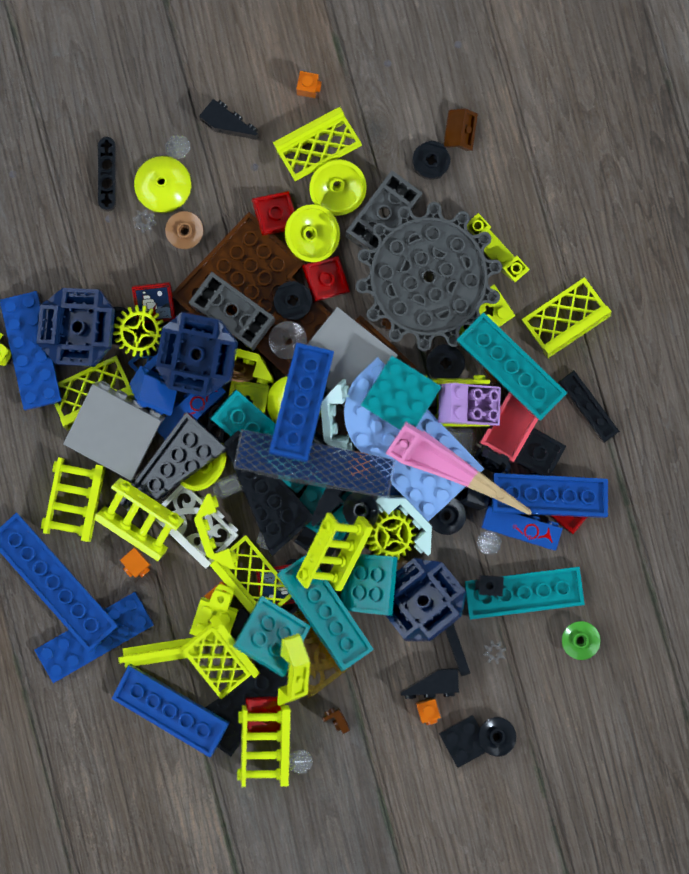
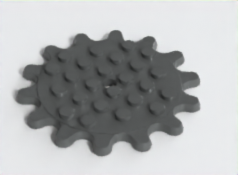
[355,202,502,351]

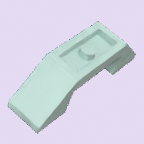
[321,379,355,459]
[374,495,432,556]

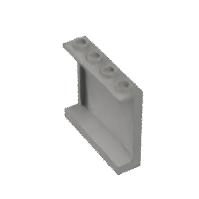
[307,307,398,407]
[63,381,165,480]

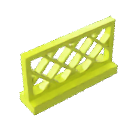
[273,107,362,181]
[522,277,612,358]
[54,355,135,431]
[210,535,291,614]
[180,615,260,699]
[119,637,199,668]

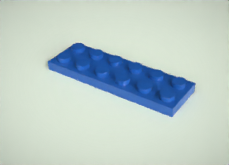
[0,291,62,411]
[269,342,334,463]
[492,473,608,518]
[35,592,154,683]
[112,664,230,757]

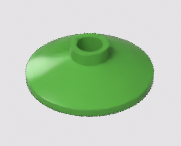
[562,621,601,660]

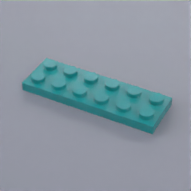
[456,312,567,421]
[210,389,318,494]
[277,554,374,672]
[464,567,585,620]

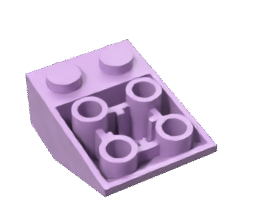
[438,383,501,426]

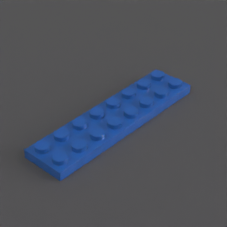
[0,512,119,653]

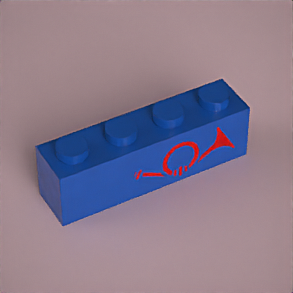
[157,387,227,440]
[481,506,563,551]

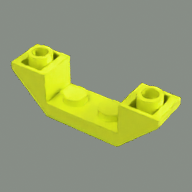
[467,213,530,283]
[199,348,275,385]
[194,493,238,569]
[277,634,310,706]

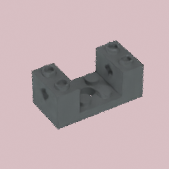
[346,170,423,250]
[189,272,275,352]

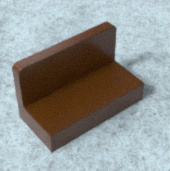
[444,108,478,151]

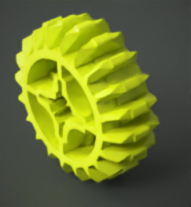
[113,305,163,357]
[366,509,416,560]

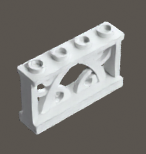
[155,484,239,569]

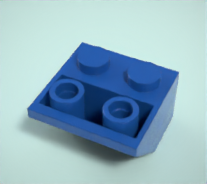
[129,366,177,416]

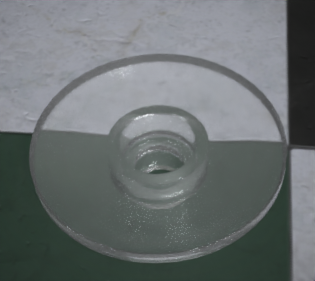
[269,321,307,359]

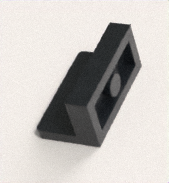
[294,526,337,556]

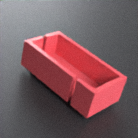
[479,392,538,463]

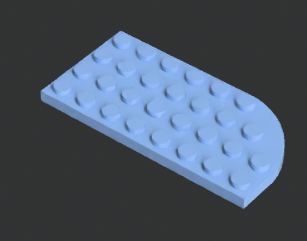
[344,357,484,522]

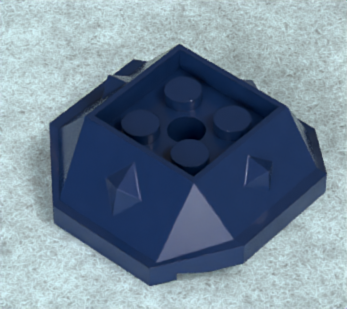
[37,288,115,367]
[156,312,238,397]
[385,558,467,641]

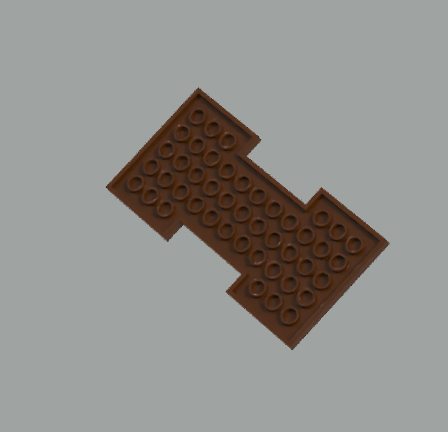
[172,212,416,436]

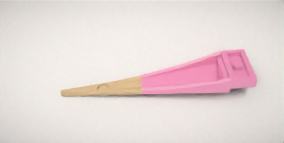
[386,422,532,515]

